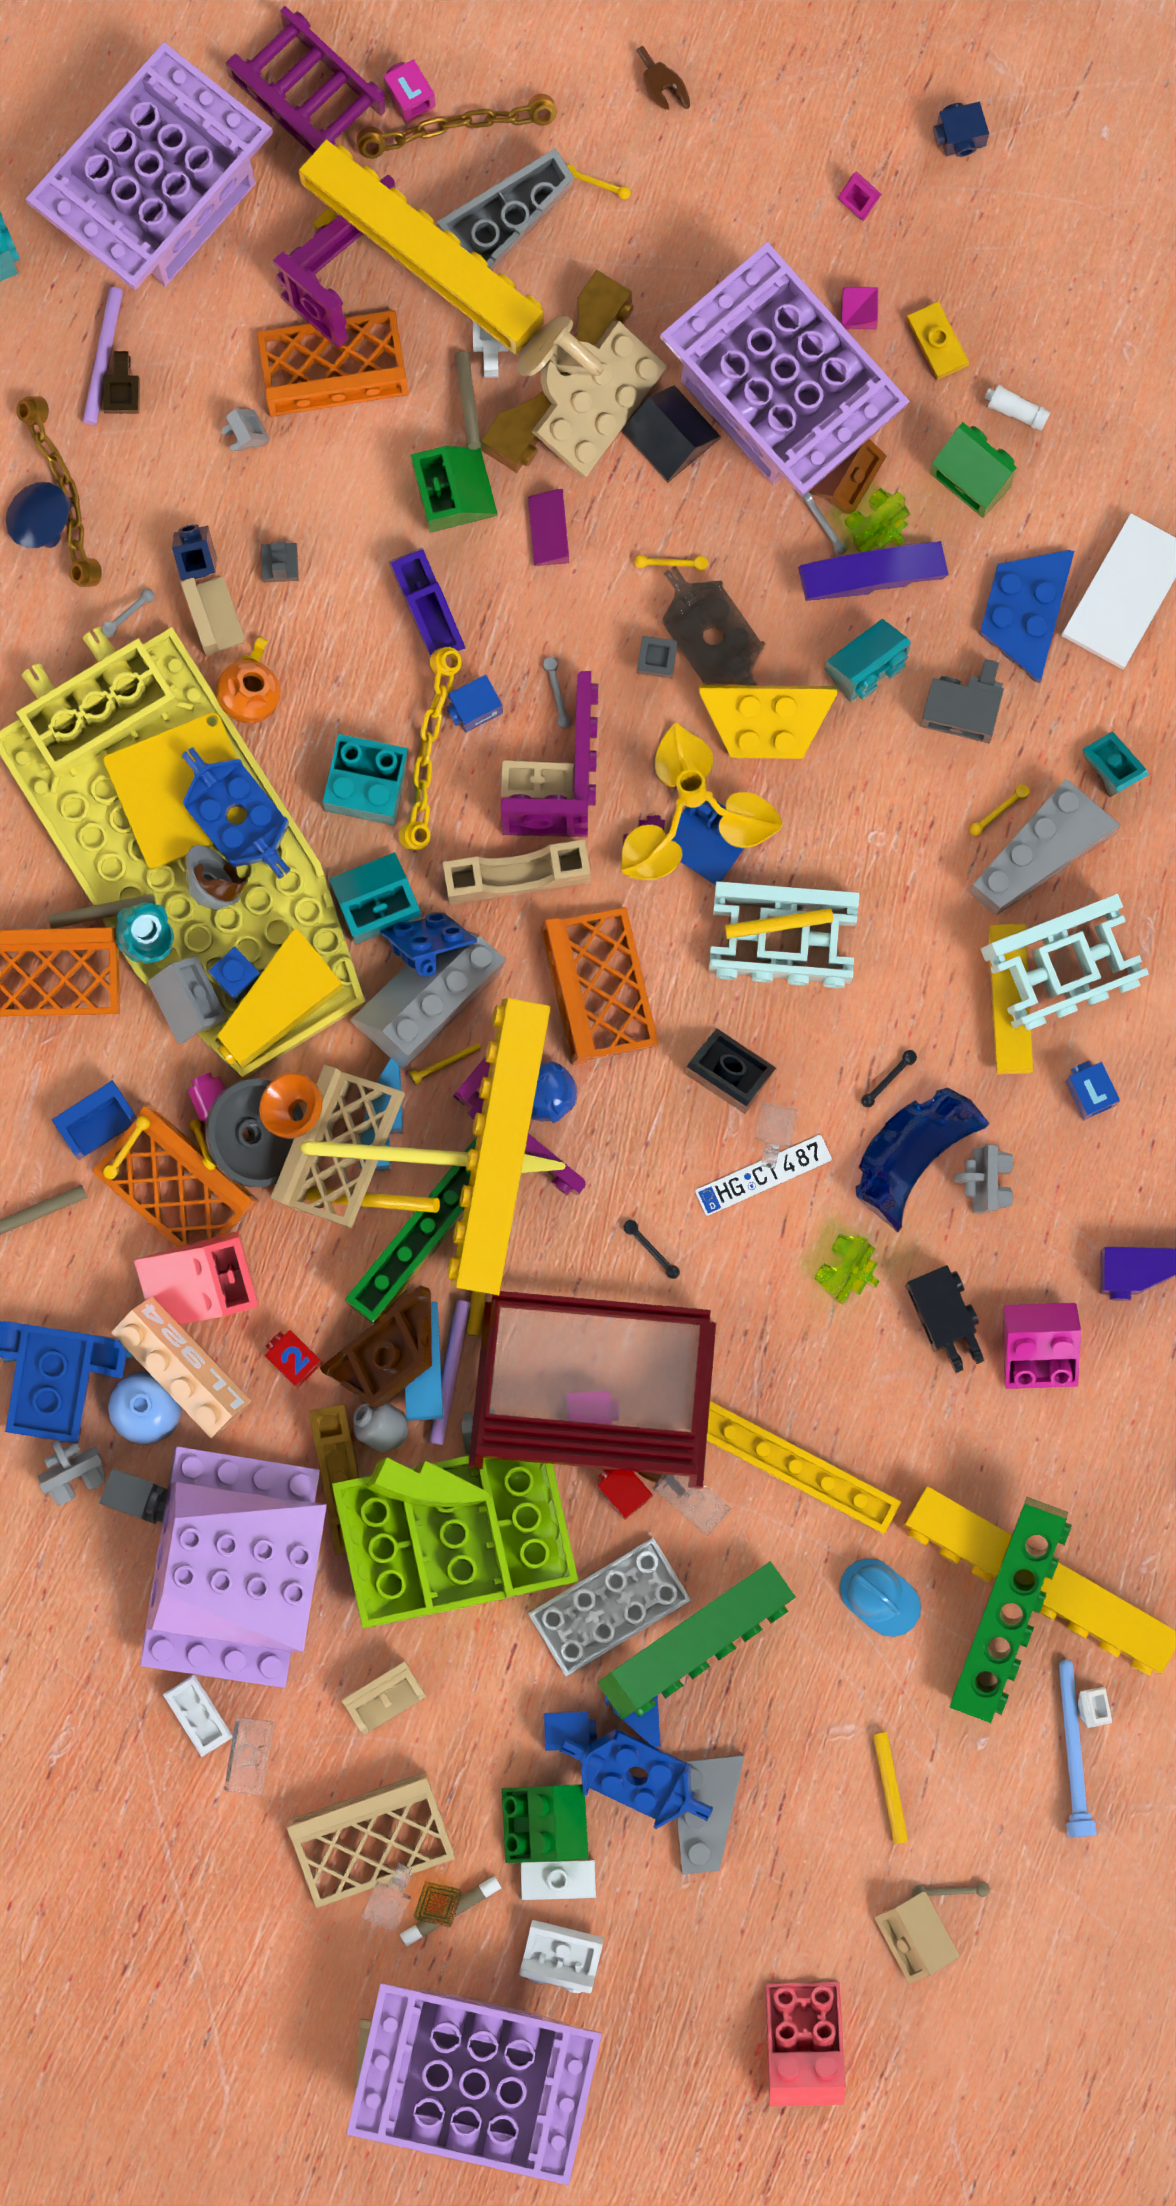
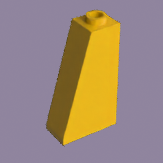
[217,928,344,1069]

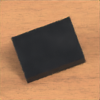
[622,385,721,483]
[685,1028,776,1114]

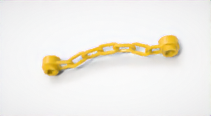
[399,647,462,850]

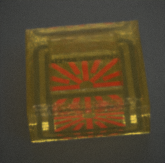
[414,1881,462,1928]

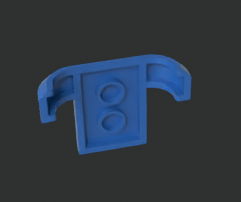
[0,1321,127,1443]

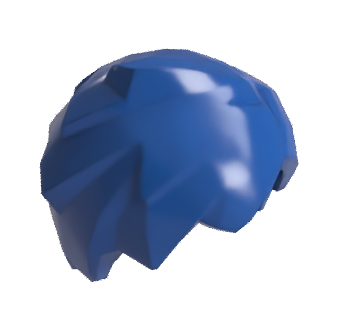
[531,1061,577,1123]

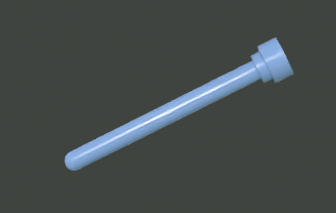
[1059,1659,1097,1838]

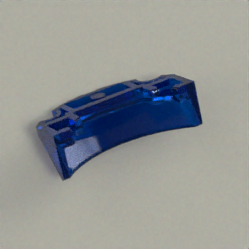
[855,1088,990,1232]

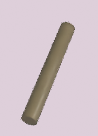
[455,351,481,450]
[48,893,157,929]
[0,1185,87,1235]

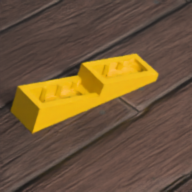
[988,923,1033,1075]

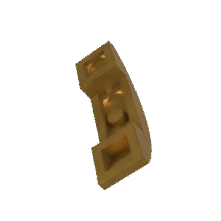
[309,1404,359,1555]

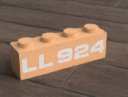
[111,1297,252,1438]

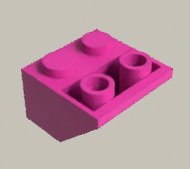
[1003,1303,1081,1389]

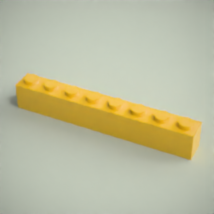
[299,139,544,355]
[447,998,551,1295]
[903,1486,1176,1677]

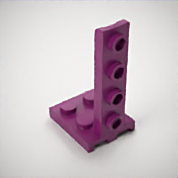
[273,174,395,348]
[501,671,598,837]
[453,1056,586,1196]

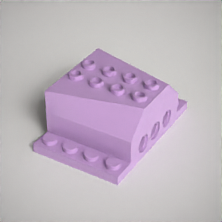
[26,42,273,290]
[660,242,910,497]
[139,1447,327,1688]
[347,1983,602,2185]

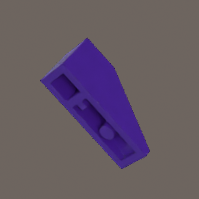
[1100,1247,1176,1301]

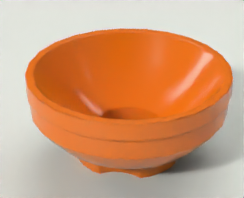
[216,660,281,723]
[259,1073,323,1139]

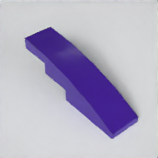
[798,541,949,601]

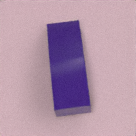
[389,548,466,657]

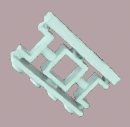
[709,881,860,988]
[980,894,1149,1031]

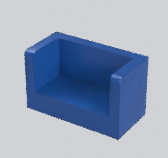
[52,1080,137,1160]

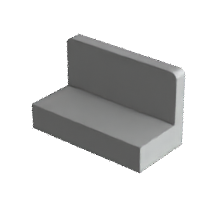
[148,956,228,1044]

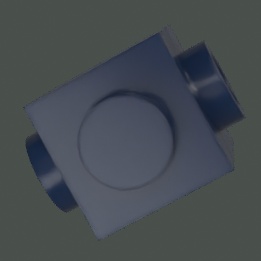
[933,101,989,157]
[172,524,217,580]

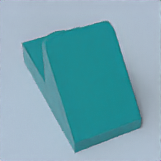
[1082,731,1149,797]

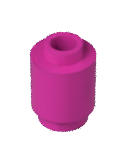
[187,1072,226,1124]

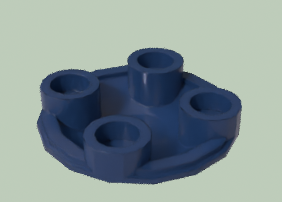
[6,482,72,548]

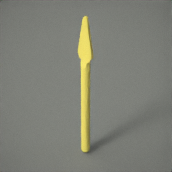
[300,1140,566,1173]

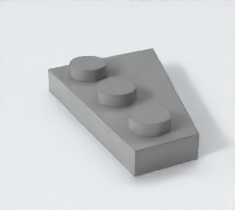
[677,1755,745,1874]

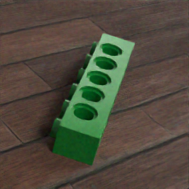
[949,1496,1072,1723]

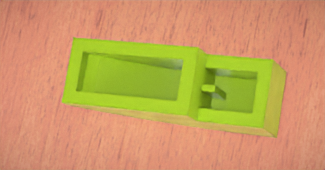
[366,1457,490,1507]

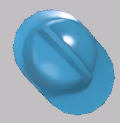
[840,1558,921,1637]

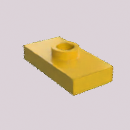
[906,301,969,380]

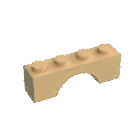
[443,839,591,905]

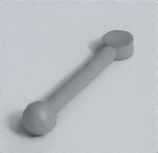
[802,492,847,555]
[102,589,155,637]
[543,657,571,728]

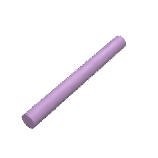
[83,287,123,425]
[429,1300,471,1445]

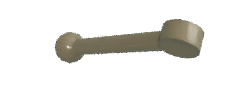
[912,1882,990,1897]

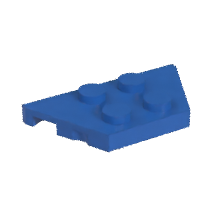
[979,550,1074,683]

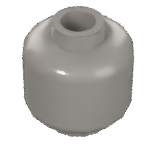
[353,1403,408,1452]

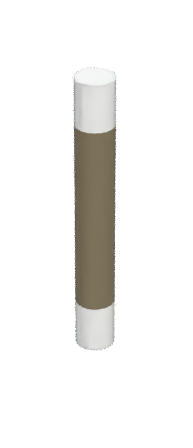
[400,1875,502,1947]

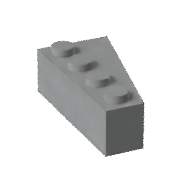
[436,148,574,270]
[969,779,1121,916]

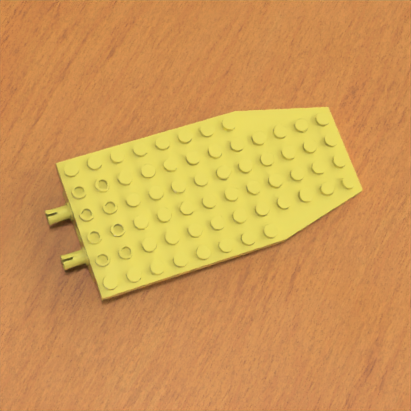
[0,627,366,1079]

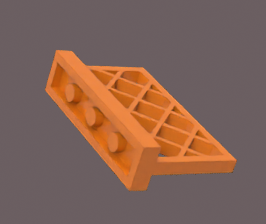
[257,310,409,417]
[540,907,659,1065]
[0,927,120,1017]
[92,1106,259,1247]

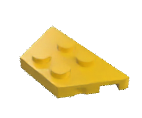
[699,685,837,759]

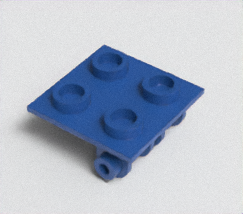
[672,801,744,886]
[381,913,477,977]

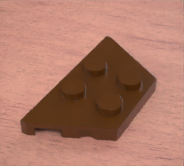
[320,1285,432,1408]

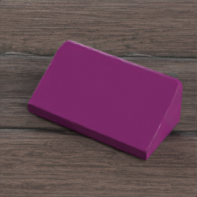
[528,489,569,566]

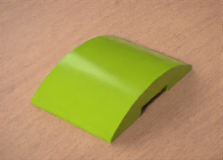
[332,1456,579,1629]

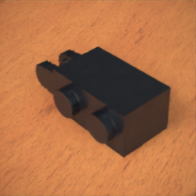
[905,1265,984,1373]

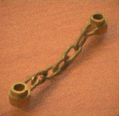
[357,94,557,159]
[16,396,102,587]

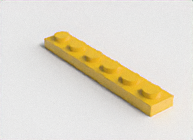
[690,1401,901,1535]

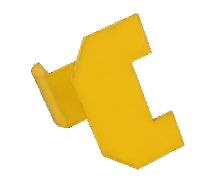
[242,636,268,663]

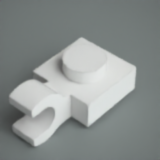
[473,321,509,378]

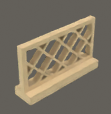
[271,1064,405,1228]
[287,1772,456,1908]

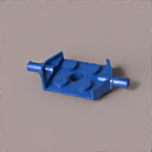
[181,747,291,879]
[559,1729,713,1829]

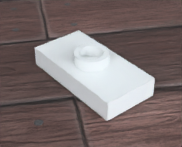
[163,1674,234,1757]
[521,1860,596,1900]

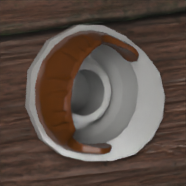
[185,845,248,910]

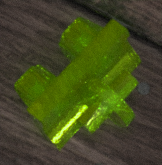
[844,488,910,553]
[814,1234,880,1305]

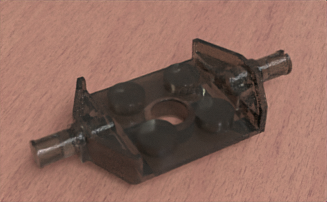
[662,566,765,685]

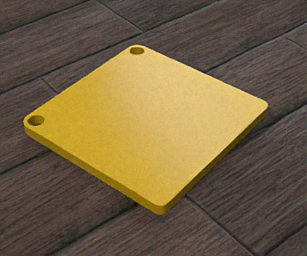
[103,713,247,870]

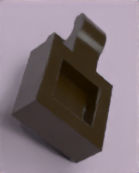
[103,351,140,414]

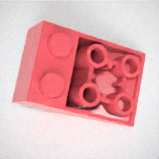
[134,1231,259,1324]
[766,1982,846,2106]

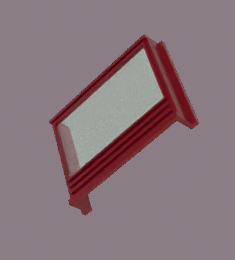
[468,1291,716,1489]

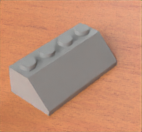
[351,930,506,1069]

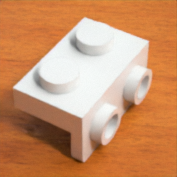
[519,1920,604,1993]

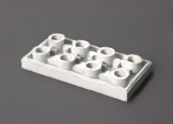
[1062,514,1176,670]
[528,1538,691,1677]

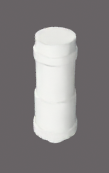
[985,385,1051,431]

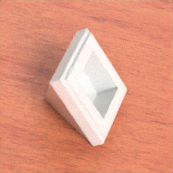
[1077,1687,1112,1728]

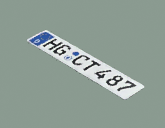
[695,1135,832,1216]

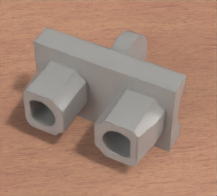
[954,1145,1013,1214]
[38,1440,106,1506]

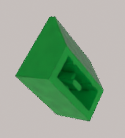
[930,422,1017,518]
[411,446,498,533]
[501,1784,589,1863]

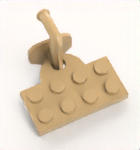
[517,316,667,477]

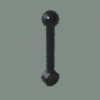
[861,1050,917,1108]
[624,1220,680,1279]

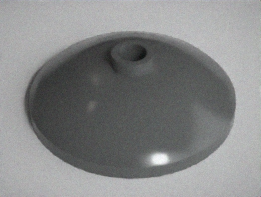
[205,1079,304,1187]

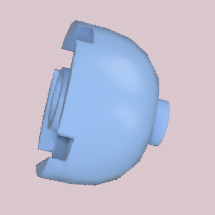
[108,1372,182,1445]

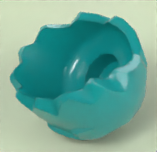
[115,902,174,964]

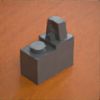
[920,659,1004,744]
[99,1468,168,1524]

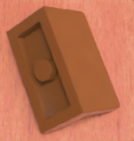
[808,439,887,515]

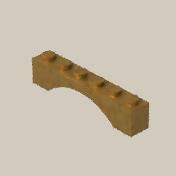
[481,269,634,473]

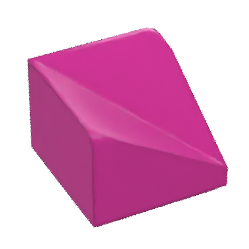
[841,287,878,329]

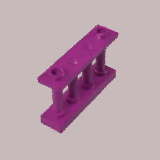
[226,6,386,155]

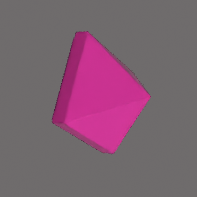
[838,171,882,221]

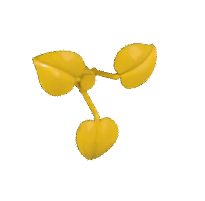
[620,723,783,880]

